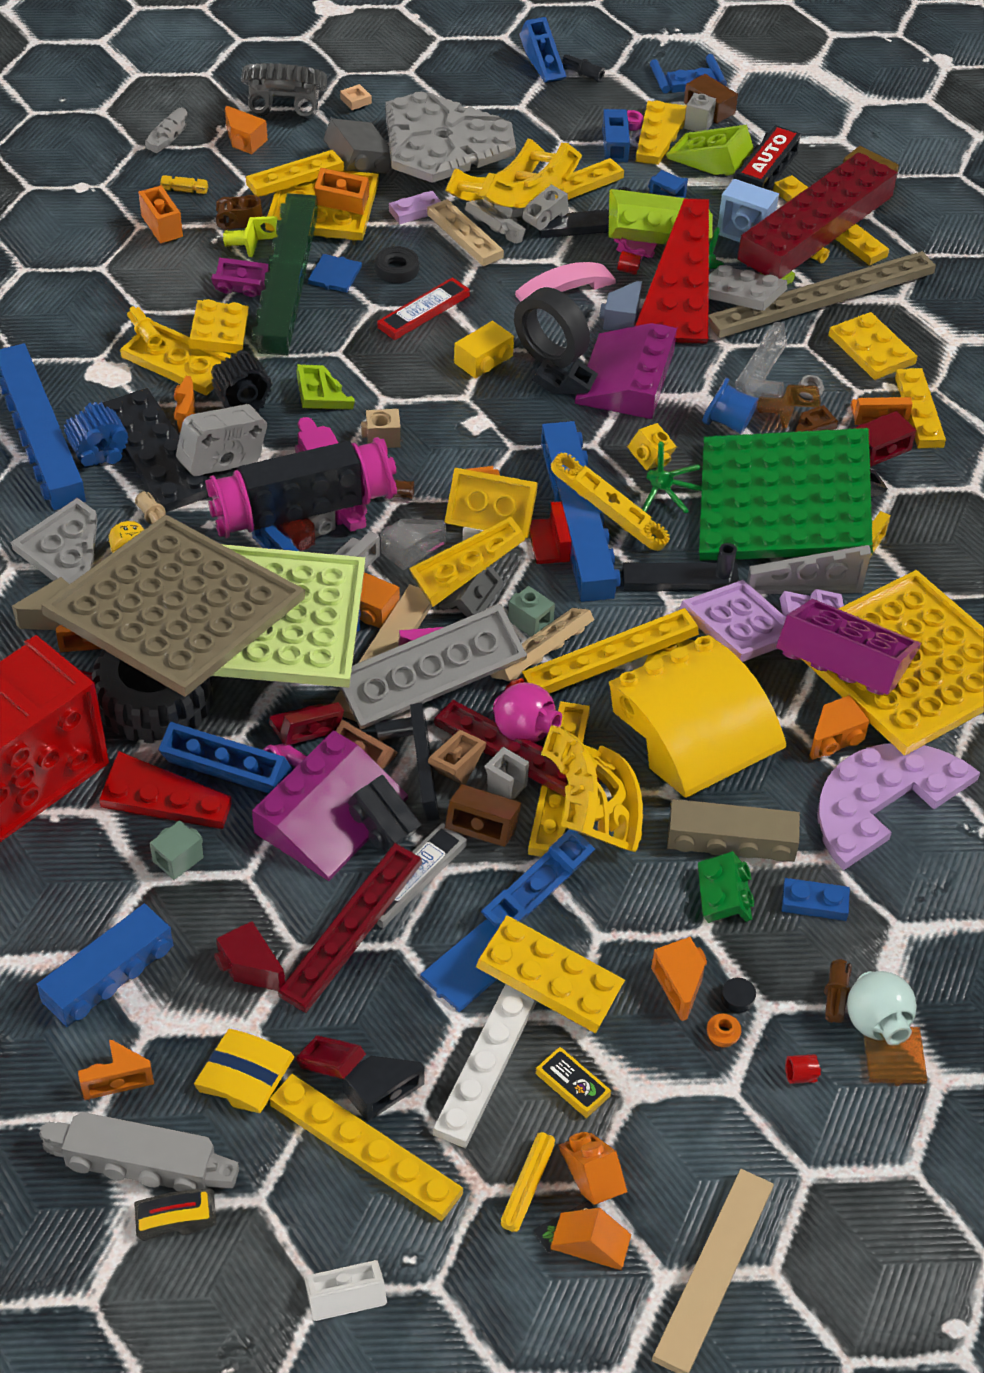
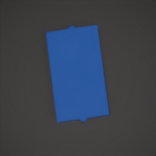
[420,919,498,1012]

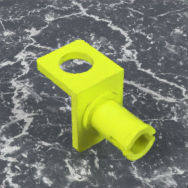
[223,216,282,257]

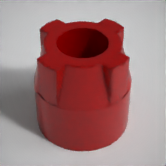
[617,251,642,275]
[785,1054,821,1084]

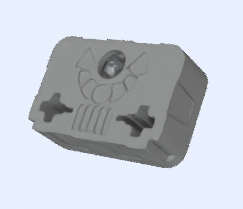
[176,404,267,476]

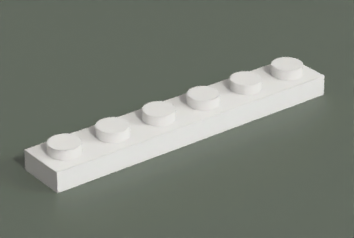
[433,984,537,1149]

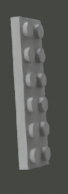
[340,604,527,730]

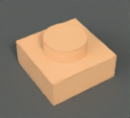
[340,84,372,110]

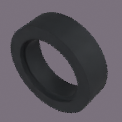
[514,287,590,369]

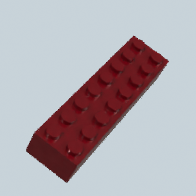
[737,152,898,279]

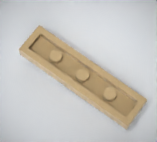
[427,199,504,266]
[491,608,594,681]

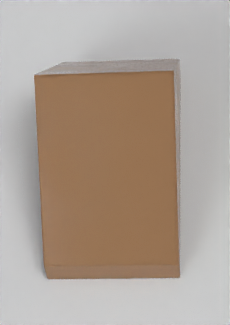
[428,730,486,785]

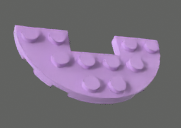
[817,743,980,871]

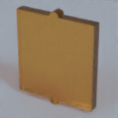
[863,1027,928,1086]

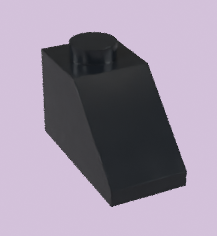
[342,1056,425,1122]

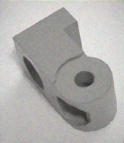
[522,184,569,230]

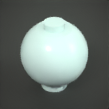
[847,971,917,1045]

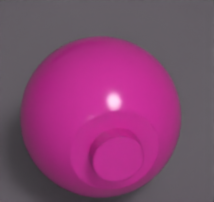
[493,683,562,743]

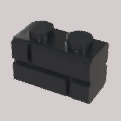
[348,774,421,853]

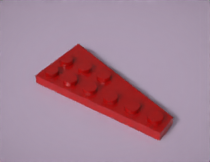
[635,198,709,344]

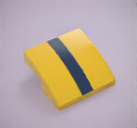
[194,1028,294,1113]

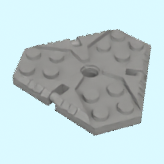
[385,91,516,183]

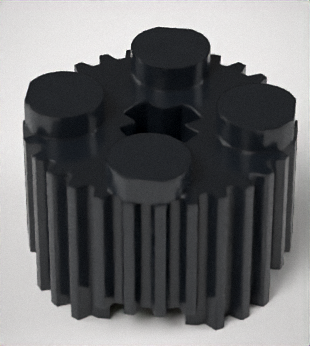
[211,350,273,412]

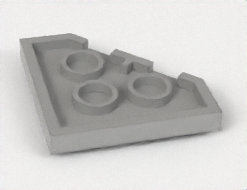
[11,498,97,584]

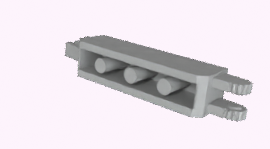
[39,1112,239,1194]

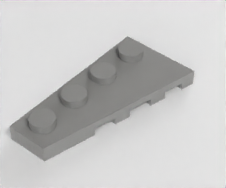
[747,545,871,594]

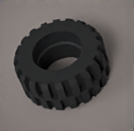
[92,650,214,743]

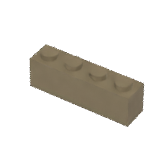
[667,799,800,862]

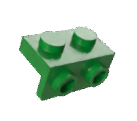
[698,851,754,923]

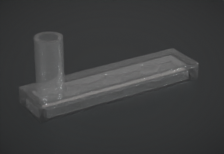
[735,322,787,398]

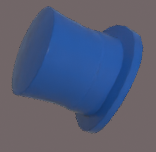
[702,377,759,435]

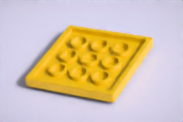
[265,170,379,241]

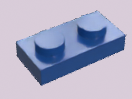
[781,878,850,921]

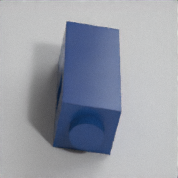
[602,109,630,163]

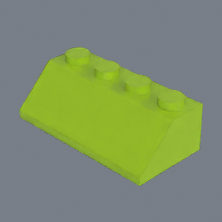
[609,189,713,245]

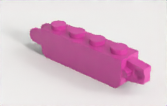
[295,417,367,532]

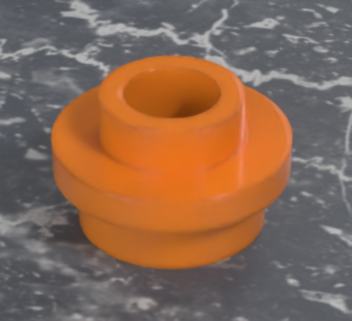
[707,1014,741,1047]

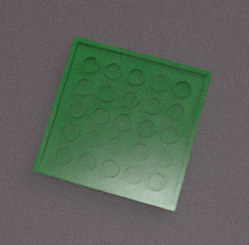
[699,428,873,561]

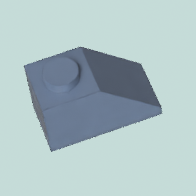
[599,281,642,331]

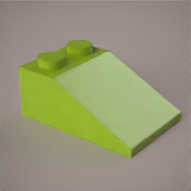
[666,125,754,176]

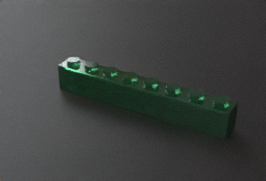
[252,193,318,356]

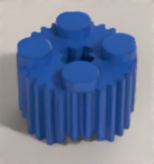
[64,402,128,466]

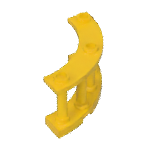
[445,138,582,208]

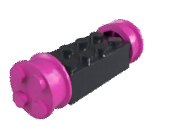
[205,437,397,538]

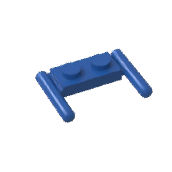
[650,54,727,94]

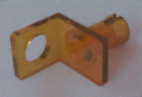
[757,384,821,428]

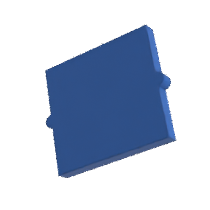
[308,254,362,293]

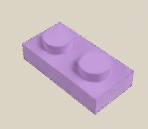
[389,191,441,225]

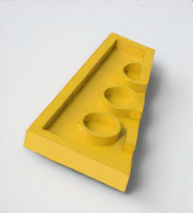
[635,101,687,165]
[409,517,525,607]

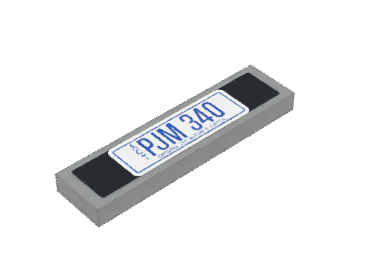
[376,823,467,928]

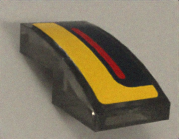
[134,1188,217,1241]

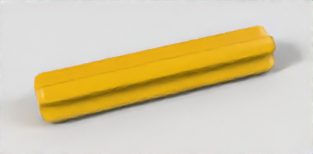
[501,1132,555,1232]

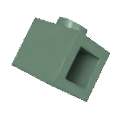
[508,586,555,637]
[150,820,204,880]

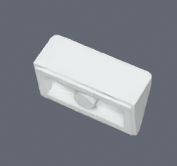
[304,1260,387,1321]

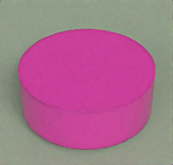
[627,110,644,131]

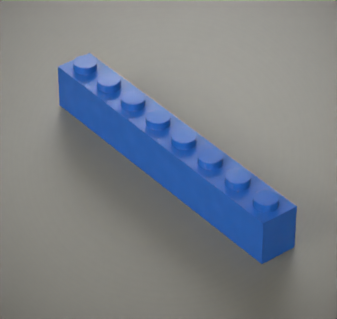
[0,343,86,510]
[541,421,621,602]

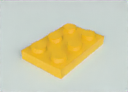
[189,299,249,353]
[828,312,918,380]
[444,468,538,539]

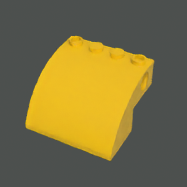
[609,635,786,798]

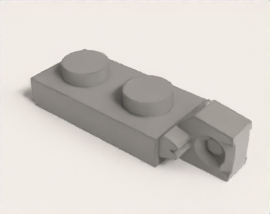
[465,199,526,243]

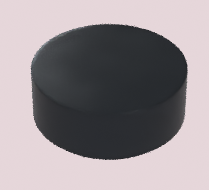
[721,977,756,1013]

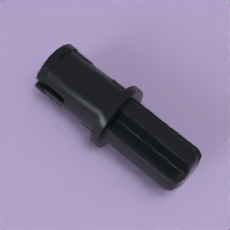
[561,54,605,82]

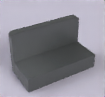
[439,565,504,617]

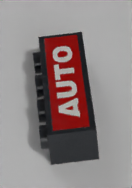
[733,125,801,190]

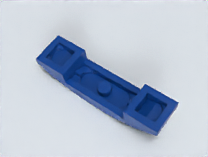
[481,829,595,929]

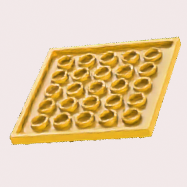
[802,570,984,756]

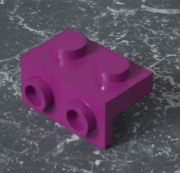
[211,257,270,297]

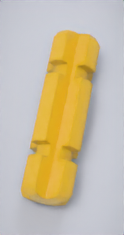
[160,175,208,194]

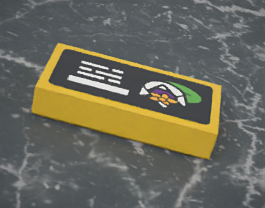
[536,1047,611,1119]

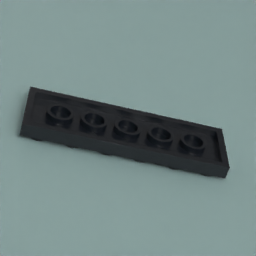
[103,388,209,513]

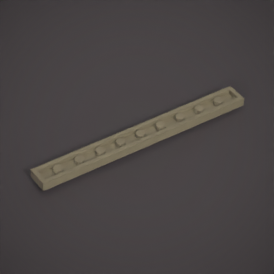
[708,251,936,338]

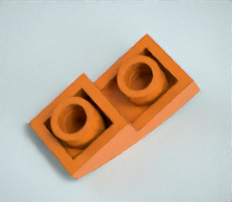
[174,375,195,433]

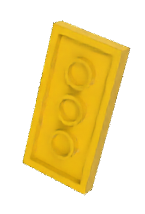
[120,321,231,396]
[476,915,625,1034]

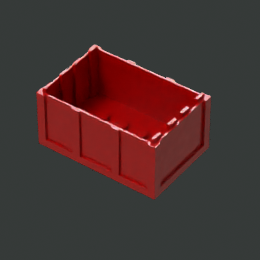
[0,635,109,842]

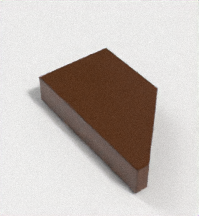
[795,405,838,432]

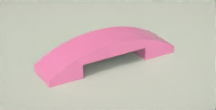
[515,262,616,302]

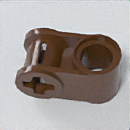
[216,195,263,230]

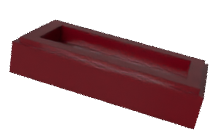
[295,1035,366,1079]

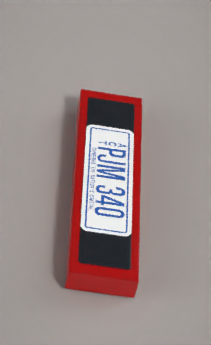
[377,277,470,340]

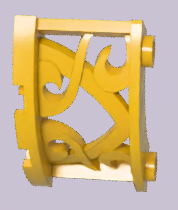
[541,725,643,852]

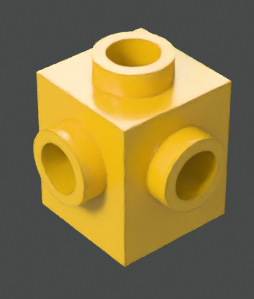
[627,423,677,471]

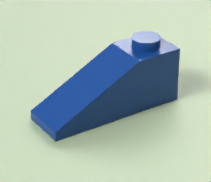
[519,17,567,83]

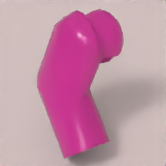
[263,744,307,768]

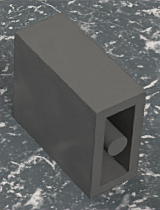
[323,118,391,174]

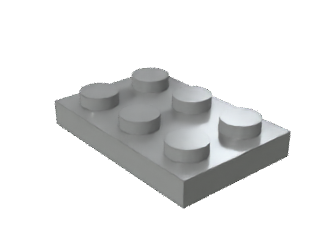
[709,265,787,311]

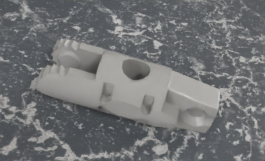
[145,107,187,153]

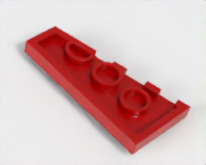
[99,751,232,829]

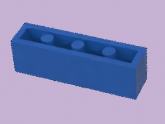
[158,722,293,794]
[37,903,174,1027]

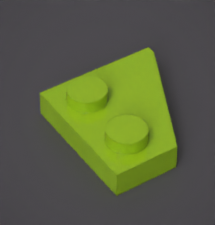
[296,364,355,409]

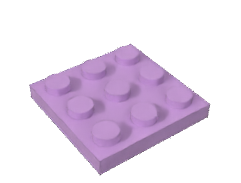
[679,580,786,662]

